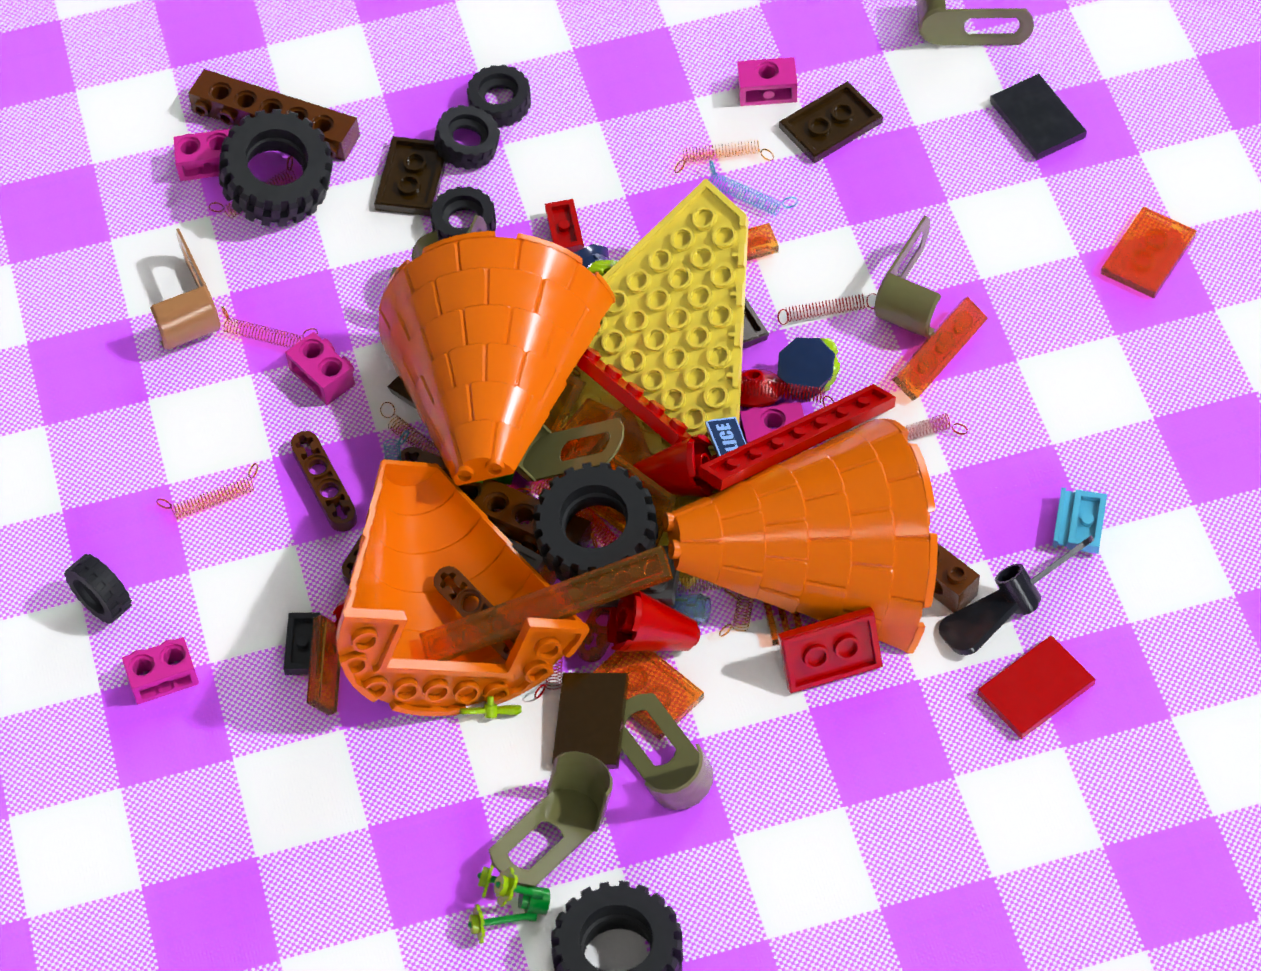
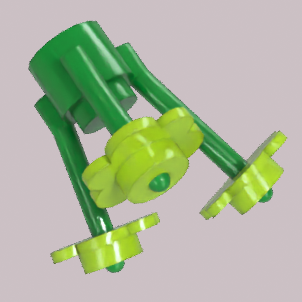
[468,863,550,944]

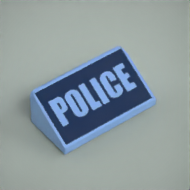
[705,417,747,457]

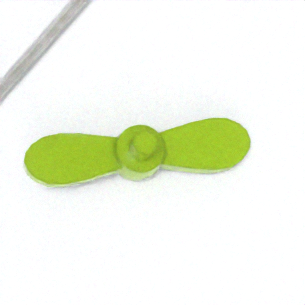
[460,696,522,718]

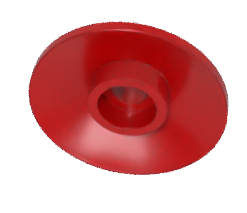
[740,369,785,408]

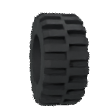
[219,109,333,227]
[533,462,658,592]
[551,881,684,971]

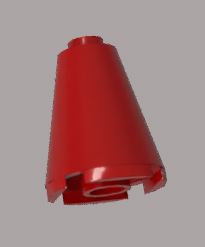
[629,434,717,498]
[607,587,701,652]

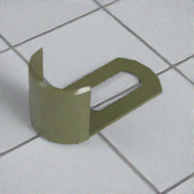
[916,0,1034,45]
[874,215,941,338]
[515,417,625,482]
[621,693,713,810]
[488,751,613,888]

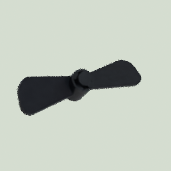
[939,535,1094,655]

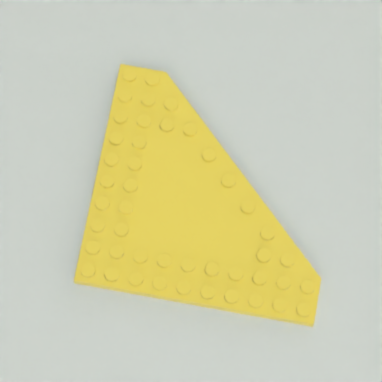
[552,178,749,589]

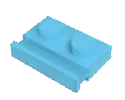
[1052,488,1107,554]

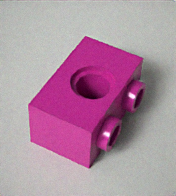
[737,57,798,106]
[740,401,804,443]

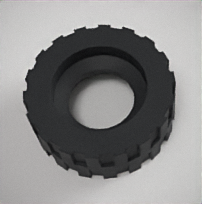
[467,64,531,128]
[434,105,500,170]
[430,186,497,241]
[64,553,132,624]

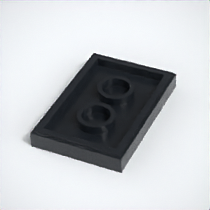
[990,73,1087,160]

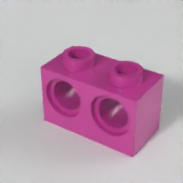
[173,129,230,182]
[285,332,355,405]
[122,637,199,705]

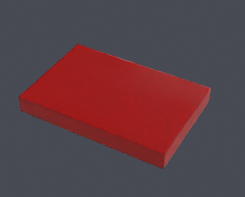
[777,607,883,694]
[977,635,1096,739]

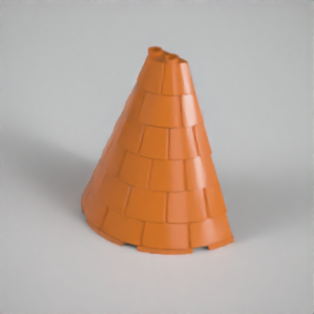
[378,231,615,486]
[662,419,938,654]
[336,459,590,716]

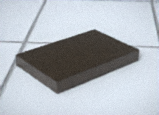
[779,81,883,164]
[374,136,446,216]
[552,672,629,769]

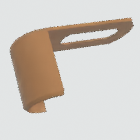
[150,228,221,350]

